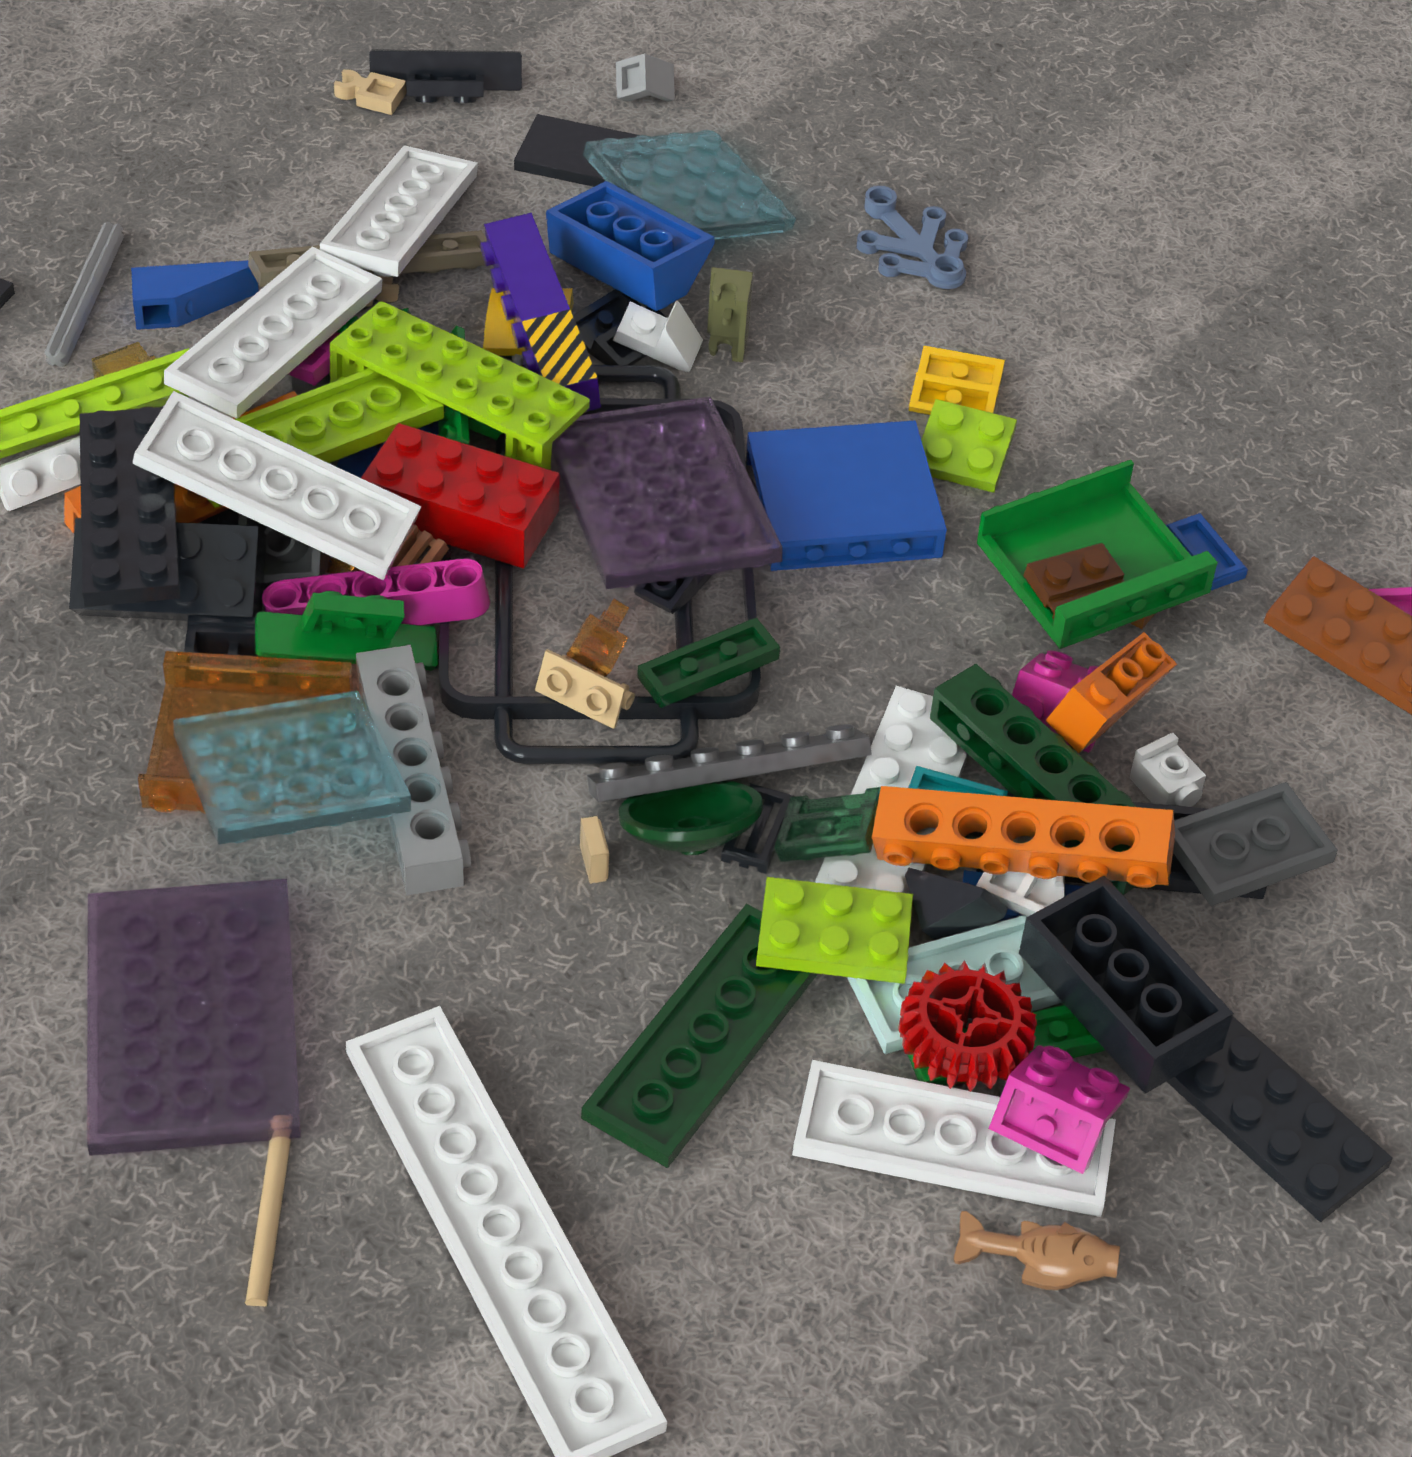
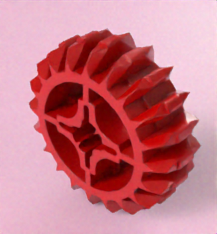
[898,960,1037,1092]

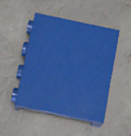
[746,420,947,571]

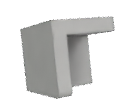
[616,53,675,101]

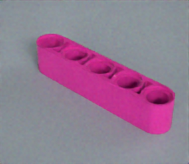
[262,559,490,625]

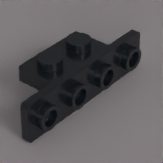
[369,49,522,103]

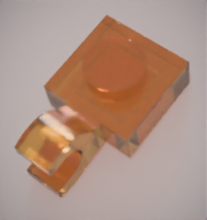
[566,598,629,677]

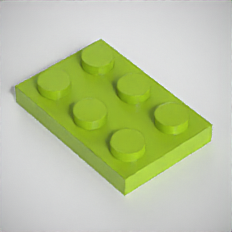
[756,877,913,984]

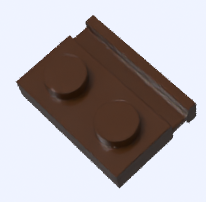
[1023,543,1125,620]

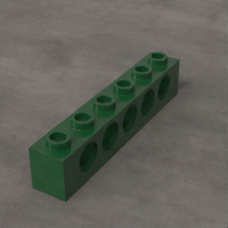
[930,664,1137,895]

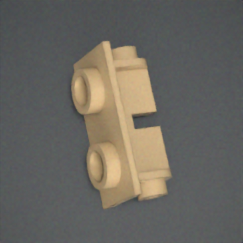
[535,649,635,729]

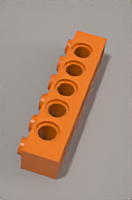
[872,786,1175,888]

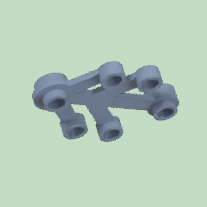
[856,186,968,289]

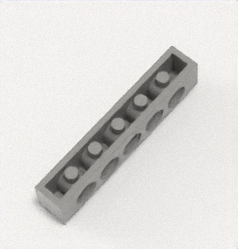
[356,645,471,896]

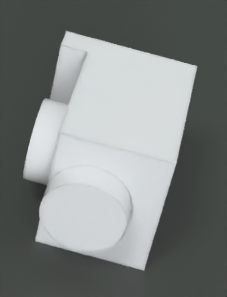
[1129,733,1206,807]

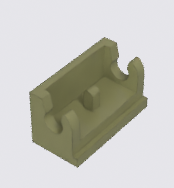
[707,267,753,362]

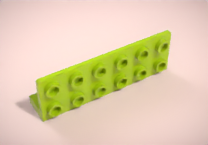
[330,301,590,470]

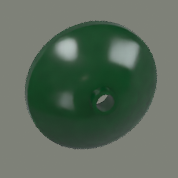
[619,781,763,855]

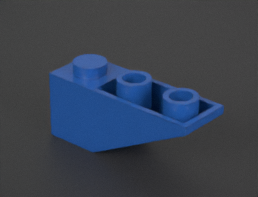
[131,260,259,330]

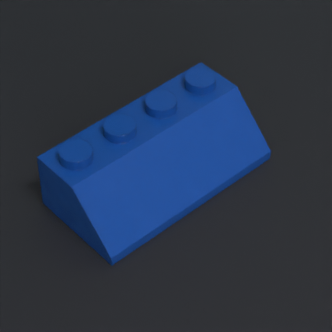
[546,181,715,311]

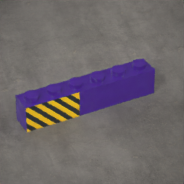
[480,213,601,412]

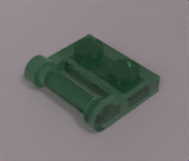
[775,787,881,862]

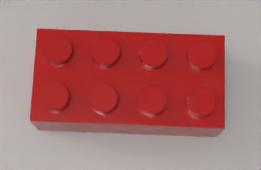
[361,423,560,569]

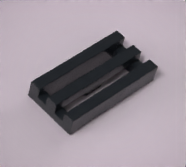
[721,783,795,874]

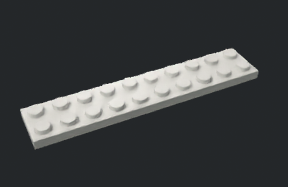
[346,1006,667,1457]

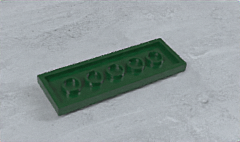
[581,903,818,1168]

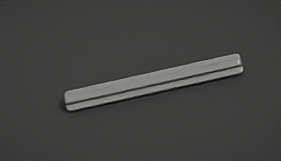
[44,222,124,367]

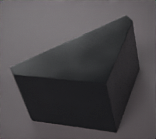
[905,867,1008,940]

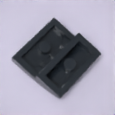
[573,289,667,365]

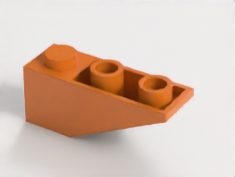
[1045,632,1177,753]

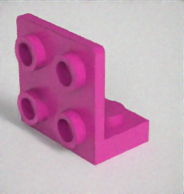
[988,1045,1130,1174]

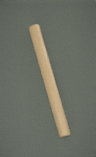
[245,1116,293,1306]

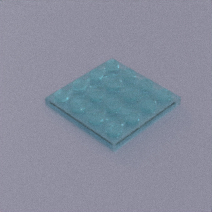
[583,130,796,240]
[173,691,411,845]

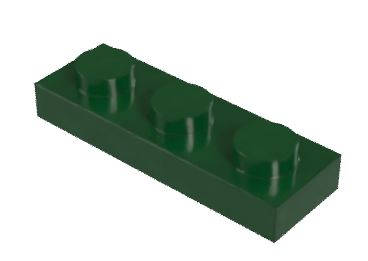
[637,617,780,708]

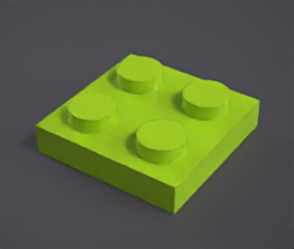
[921,399,1017,493]

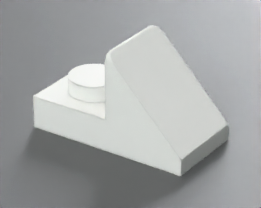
[613,301,703,372]

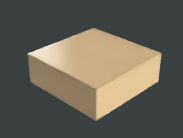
[580,816,609,884]

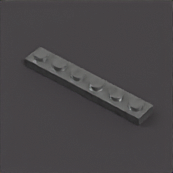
[587,724,872,802]

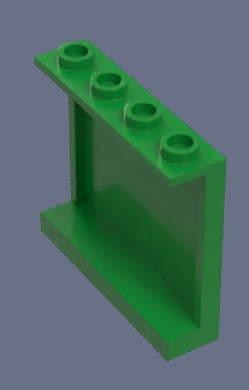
[977,459,1218,649]

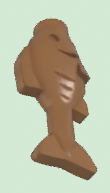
[954,1211,1120,1290]

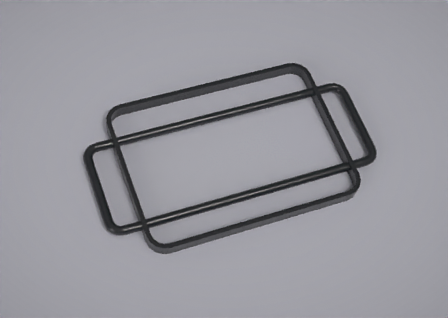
[439,365,761,764]

